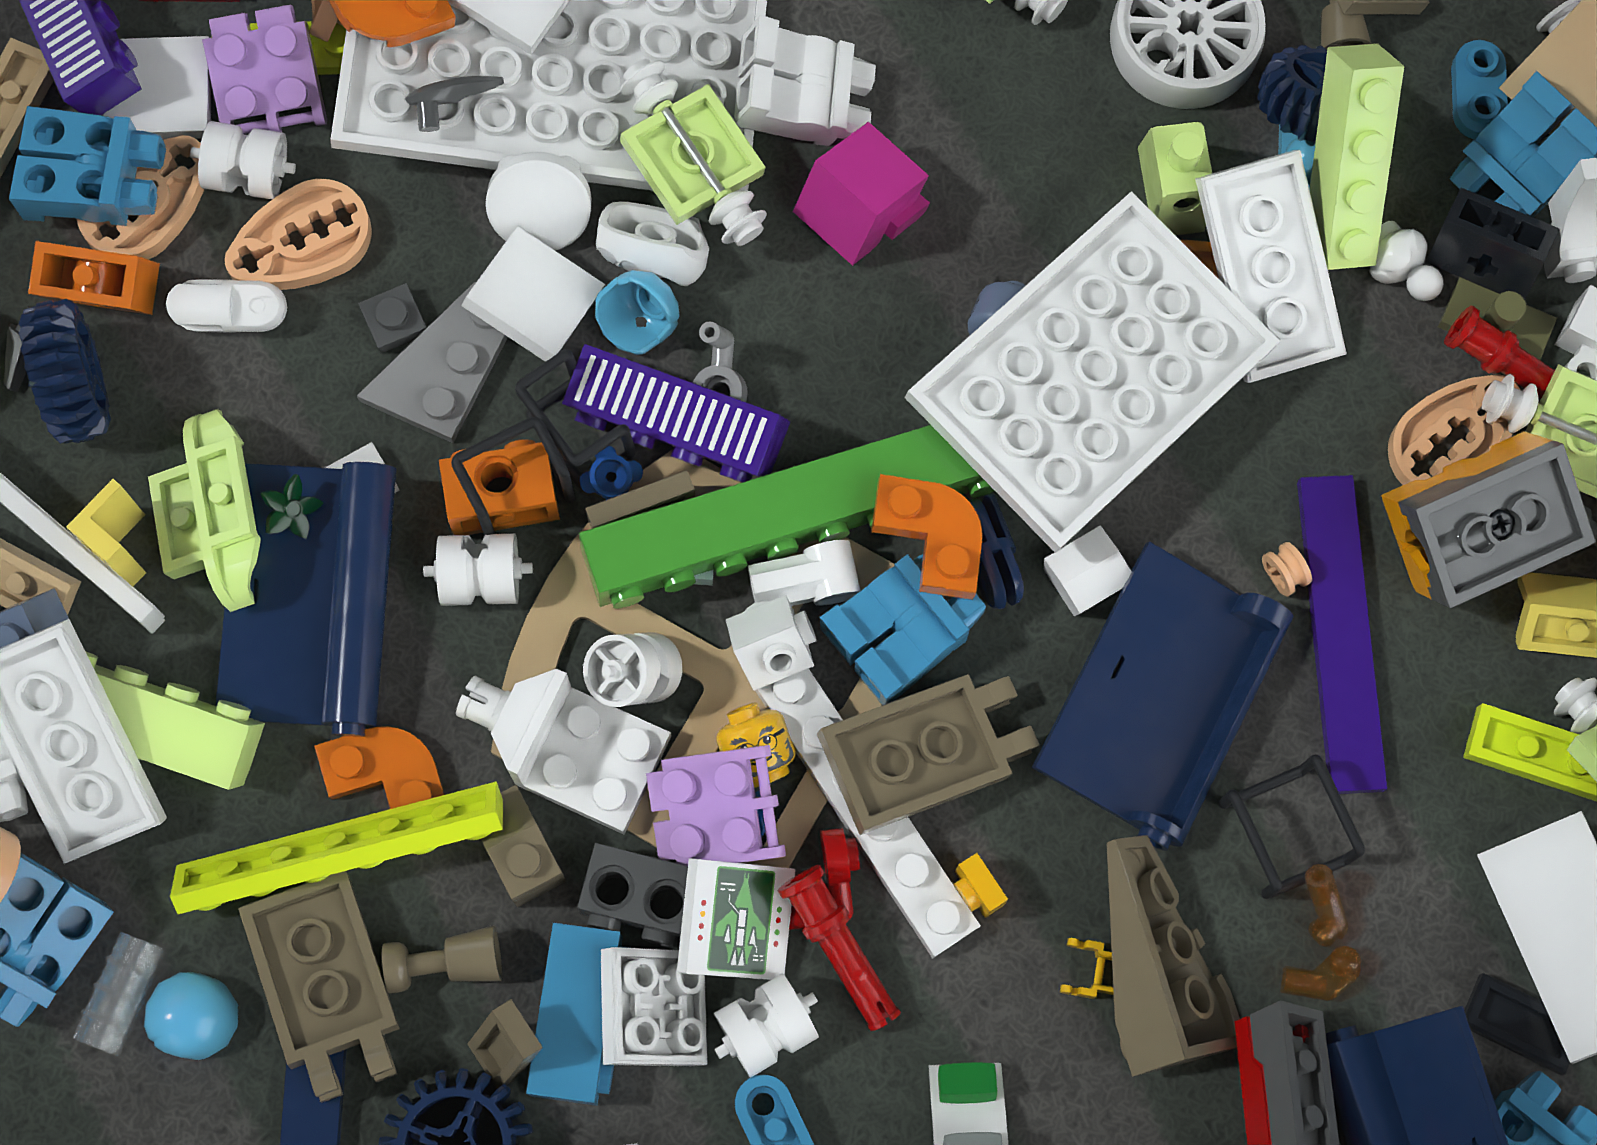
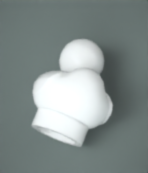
[1369,221,1444,301]

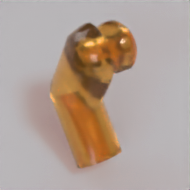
[1305,864,1349,947]
[1280,946,1361,1001]

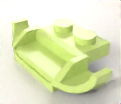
[148,409,261,612]

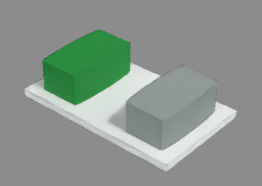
[929,1062,1009,1145]

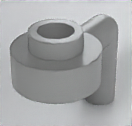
[693,321,748,402]

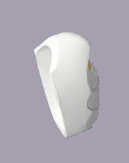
[596,201,709,286]

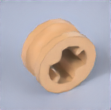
[1262,542,1312,597]

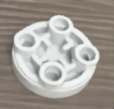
[486,152,592,251]

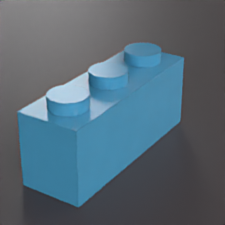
[526,923,631,1106]

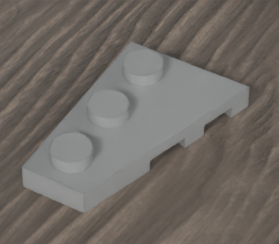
[357,282,508,443]

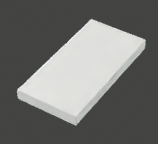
[1195,150,1347,383]
[0,619,167,864]
[1477,811,1597,1064]

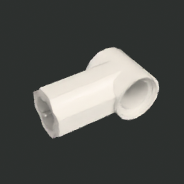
[748,540,861,606]

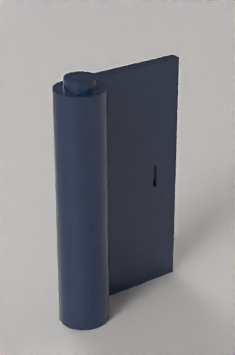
[216,462,396,737]
[1326,1006,1509,1145]

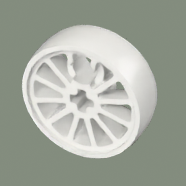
[1110,0,1266,109]

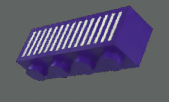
[19,0,142,115]
[562,344,790,483]

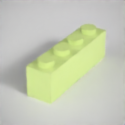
[1310,44,1404,270]
[85,651,265,790]

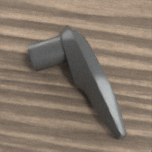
[405,76,504,132]

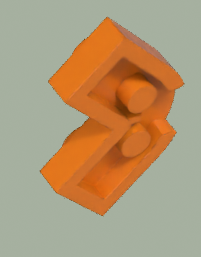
[329,0,456,47]
[871,474,982,600]
[314,726,445,809]

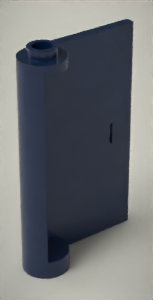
[1032,541,1293,851]

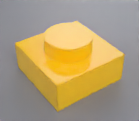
[953,853,1008,918]

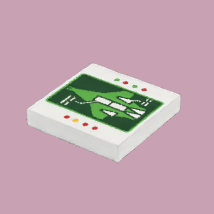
[677,858,795,980]

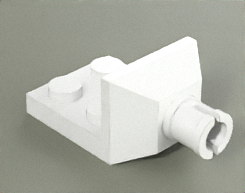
[456,669,671,835]

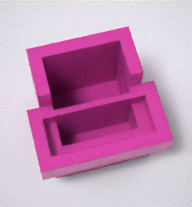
[793,122,930,266]

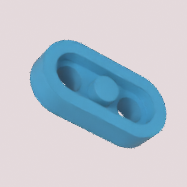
[1451,40,1508,139]
[735,1075,814,1145]

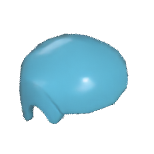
[595,270,679,355]
[144,972,238,1060]

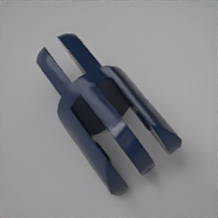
[968,493,1024,609]

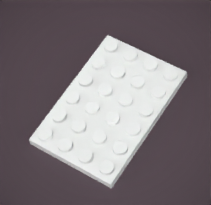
[905,191,1280,553]

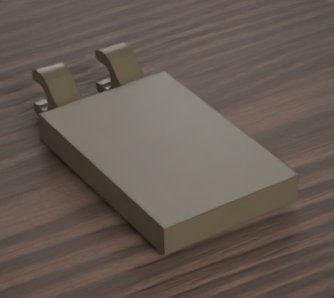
[817,674,1040,835]
[238,871,400,1103]

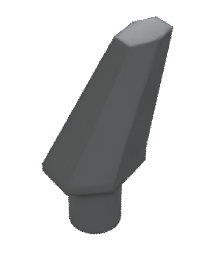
[3,306,33,392]

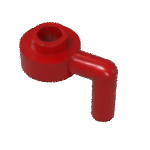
[789,828,860,930]

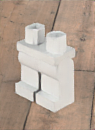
[734,15,876,146]

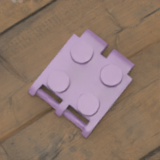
[202,5,327,134]
[646,745,786,866]

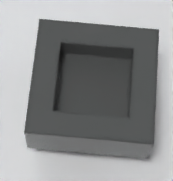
[358,283,427,354]

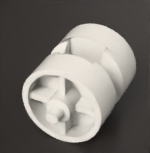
[190,121,296,199]
[423,533,533,606]
[583,632,682,707]
[714,973,819,1078]

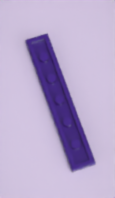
[1297,475,1387,794]

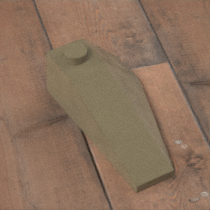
[1107,835,1240,1077]

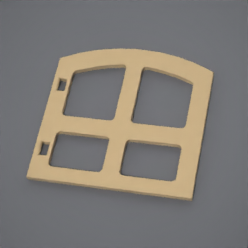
[491,449,945,868]

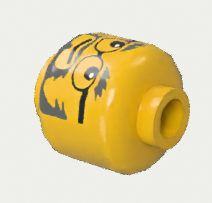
[716,702,796,788]

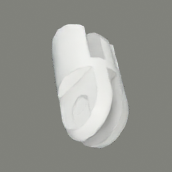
[166,279,287,332]

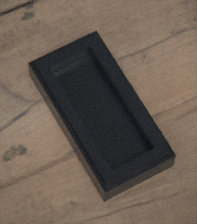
[1464,973,1570,1075]

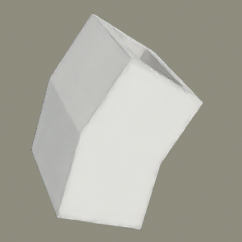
[1044,525,1131,616]

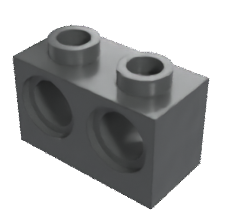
[577,843,688,948]

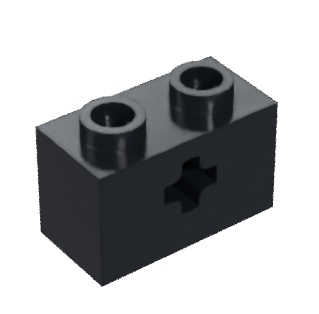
[1426,187,1559,300]

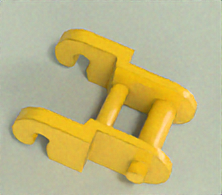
[1060,938,1114,999]

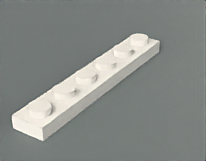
[755,668,980,958]

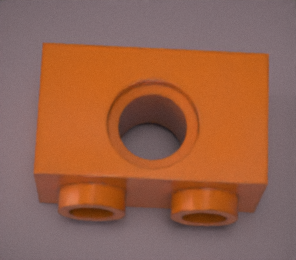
[28,241,160,315]
[439,439,560,536]

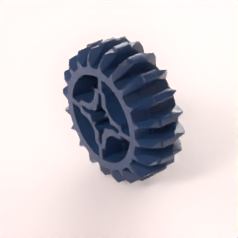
[1257,45,1399,143]
[18,299,111,444]
[379,1068,534,1145]

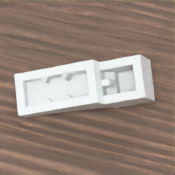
[1544,158,1597,283]

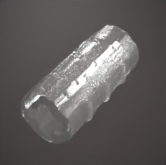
[72,932,166,1057]

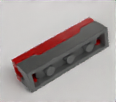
[1235,1000,1339,1145]

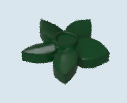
[261,474,324,539]

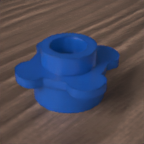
[580,446,643,500]

